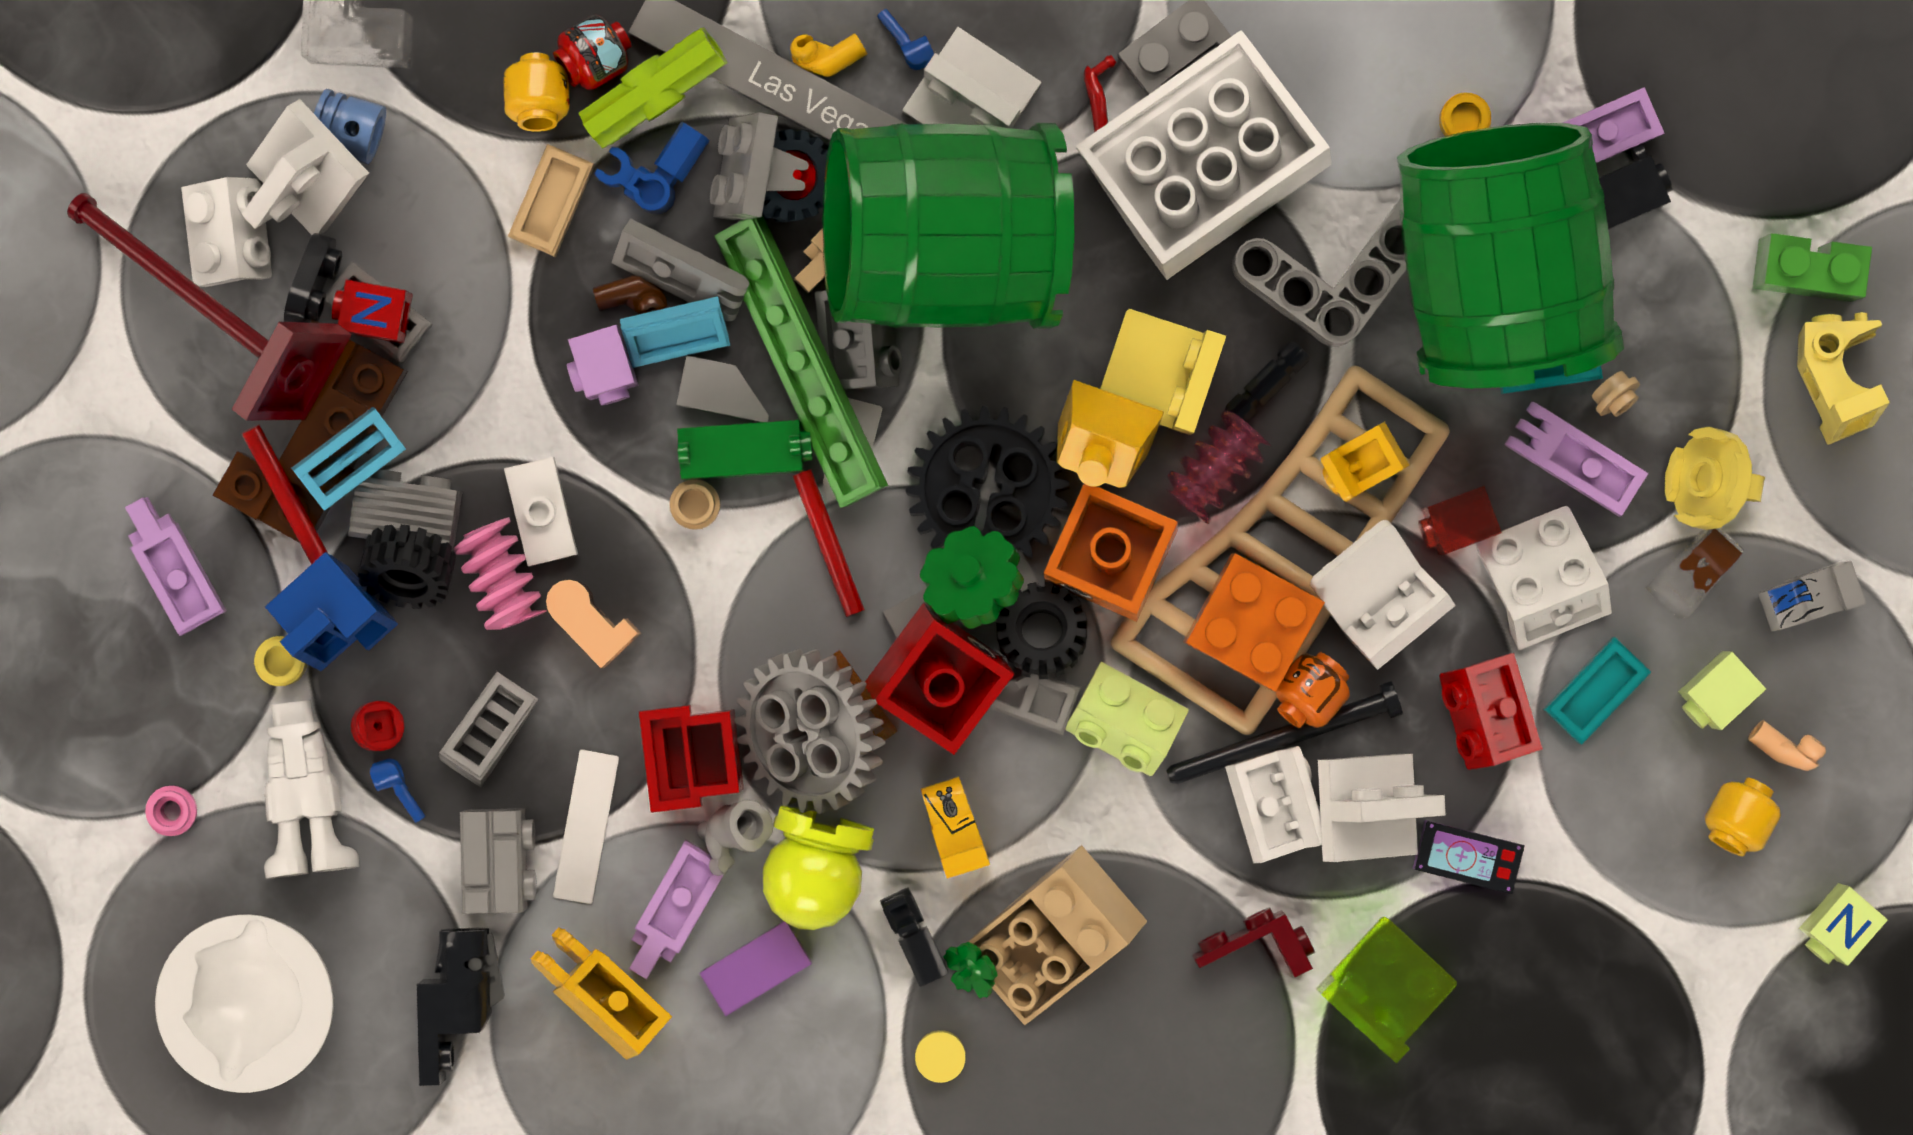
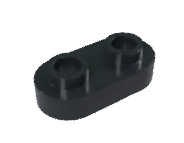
[284,233,342,323]

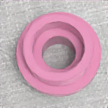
[145,786,197,836]

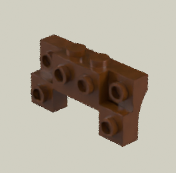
[213,320,408,542]

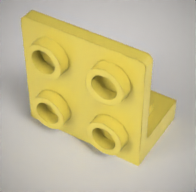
[1100,309,1226,435]

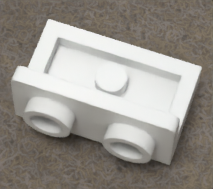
[181,177,272,287]
[1225,746,1322,863]

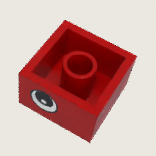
[865,602,1014,755]

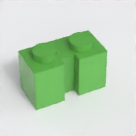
[1752,233,1872,302]

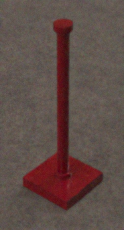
[67,193,352,421]

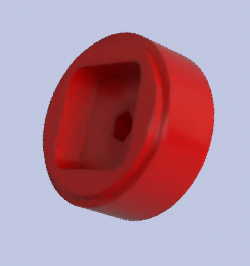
[351,701,404,752]

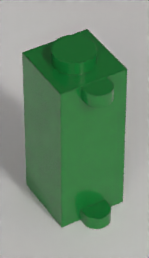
[677,420,813,481]

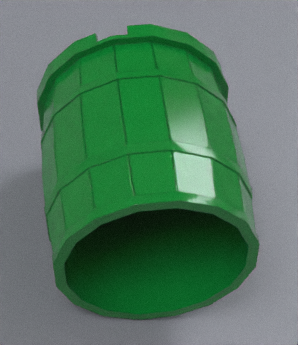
[822,123,1075,329]
[1397,123,1624,389]

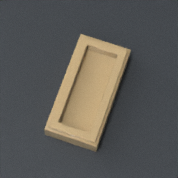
[508,144,595,257]

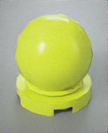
[763,806,874,930]

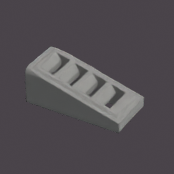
[439,672,539,787]

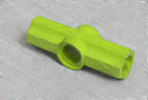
[578,27,728,149]

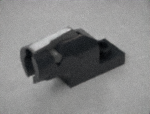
[417,927,505,1086]

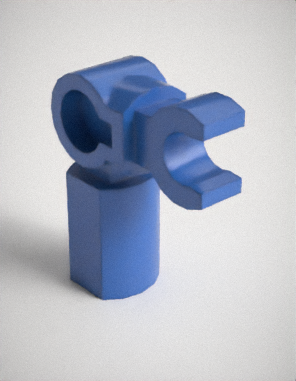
[594,121,710,215]

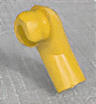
[790,33,868,77]

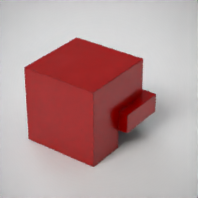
[639,705,744,813]

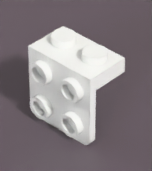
[1310,520,1456,670]

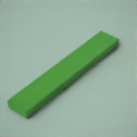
[714,216,888,508]

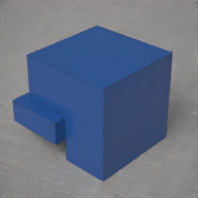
[265,552,398,671]

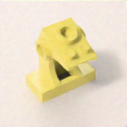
[1797,312,1890,445]

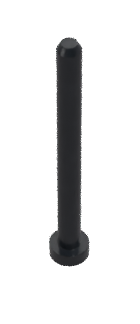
[1166,681,1403,784]

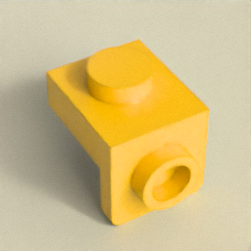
[1320,421,1410,502]

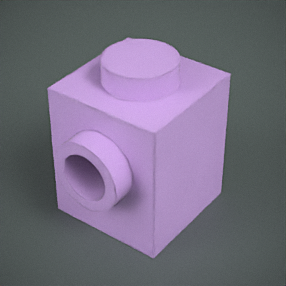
[567,325,639,406]

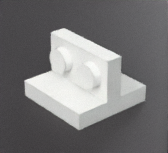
[902,27,1042,128]
[241,99,369,235]
[1318,754,1446,862]

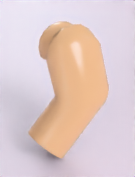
[1748,720,1826,771]

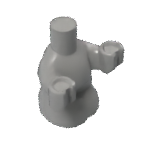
[697,800,774,876]

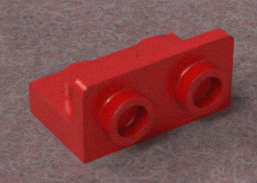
[1439,653,1543,770]

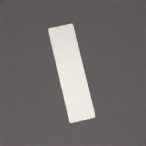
[553,750,619,904]

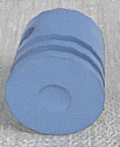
[314,89,386,164]

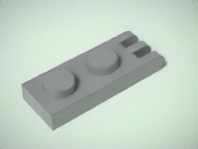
[611,218,749,321]

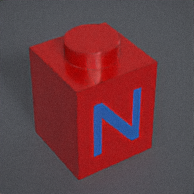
[332,279,413,344]

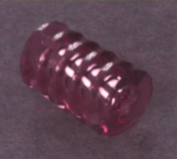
[1166,410,1271,524]

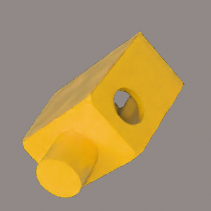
[1057,380,1164,488]

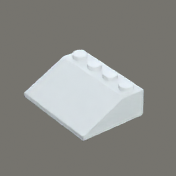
[1076,30,1332,280]

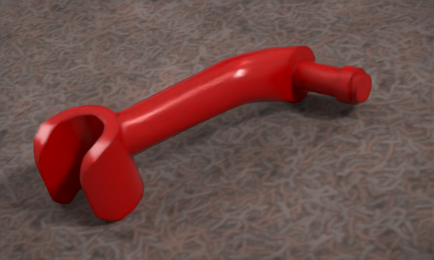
[1084,55,1116,133]

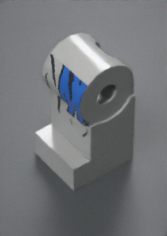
[1758,561,1866,631]

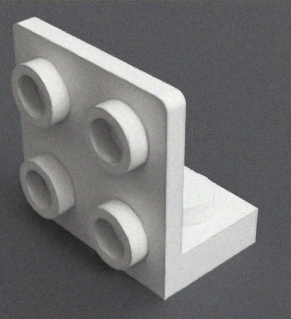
[1476,506,1612,651]

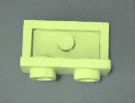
[1065,661,1189,776]

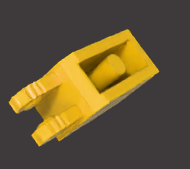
[530,927,672,1060]

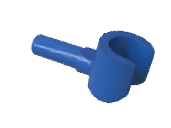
[877,9,934,70]
[370,758,425,823]

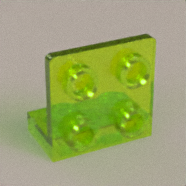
[1316,916,1457,1064]

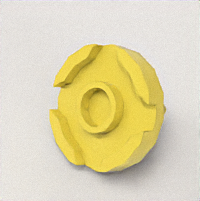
[1664,427,1765,530]

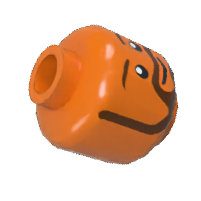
[1275,652,1350,728]

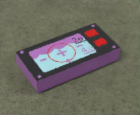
[1413,820,1525,894]

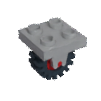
[710,112,828,222]

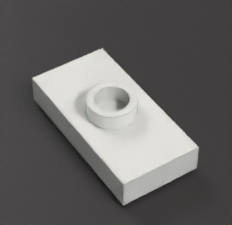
[504,457,578,567]

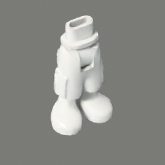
[264,700,359,879]

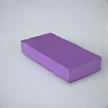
[699,921,812,1016]

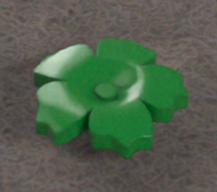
[943,942,998,999]

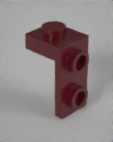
[1192,907,1315,977]

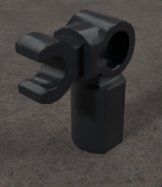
[880,887,948,987]

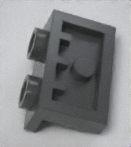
[815,290,902,391]

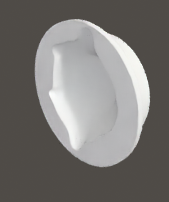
[155,914,334,1093]

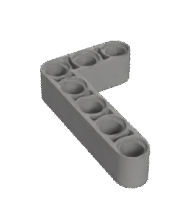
[1232,198,1406,347]

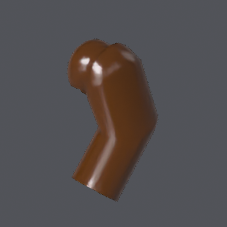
[593,275,667,314]

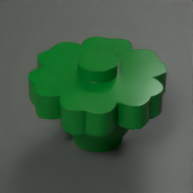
[920,526,1024,629]

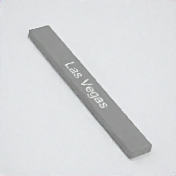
[628,0,906,141]

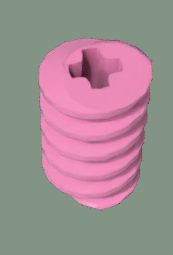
[453,517,547,630]

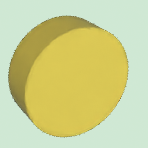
[254,636,307,686]
[915,1030,965,1083]

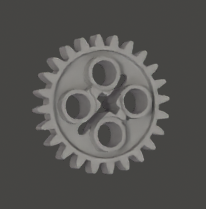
[735,649,885,814]

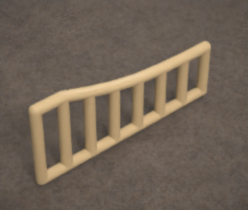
[1111,366,1450,735]

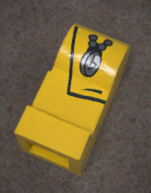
[921,776,990,879]

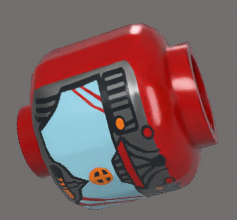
[553,15,632,90]

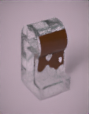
[1645,528,1744,618]

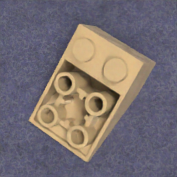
[967,845,1147,1025]

